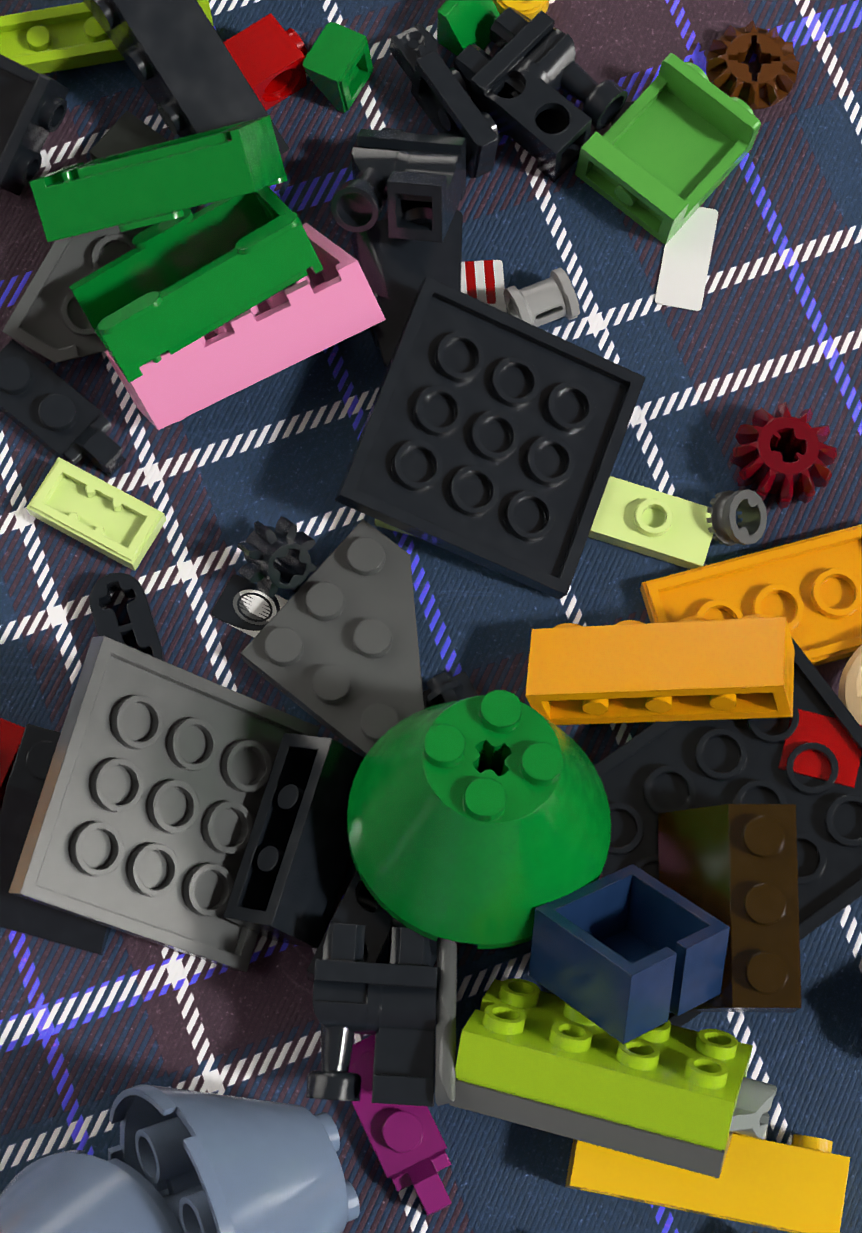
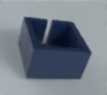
[529,864,730,1045]

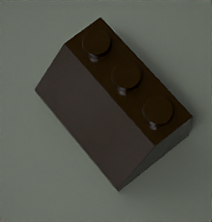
[658,804,802,1013]

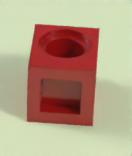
[223,13,308,111]

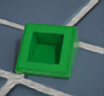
[437,0,500,56]
[303,22,374,114]

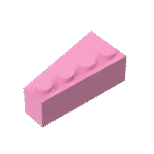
[105,223,386,430]

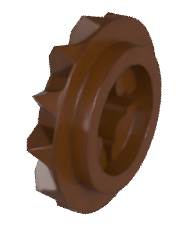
[706,20,800,110]

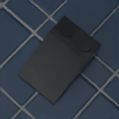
[0,724,111,956]

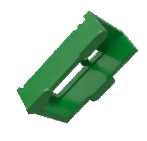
[29,115,288,242]
[69,186,323,383]

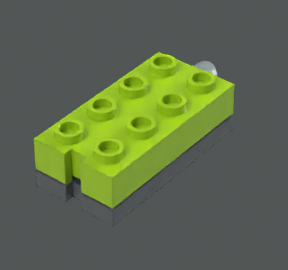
[449,978,777,1178]

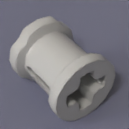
[503,267,580,327]

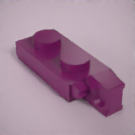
[349,1035,452,1216]

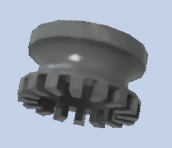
[706,489,767,546]

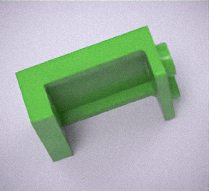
[575,53,761,245]

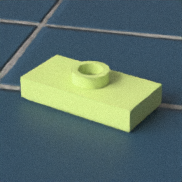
[26,457,166,571]
[588,476,714,570]

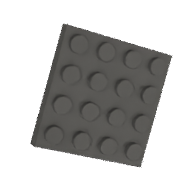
[9,636,319,972]

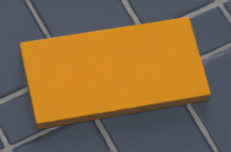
[640,524,862,666]

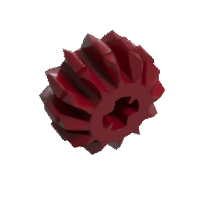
[730,401,837,510]

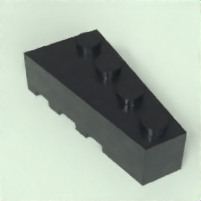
[83,0,289,155]

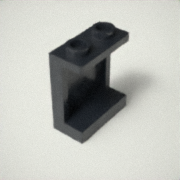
[0,54,70,196]

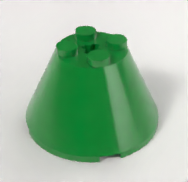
[347,690,611,949]

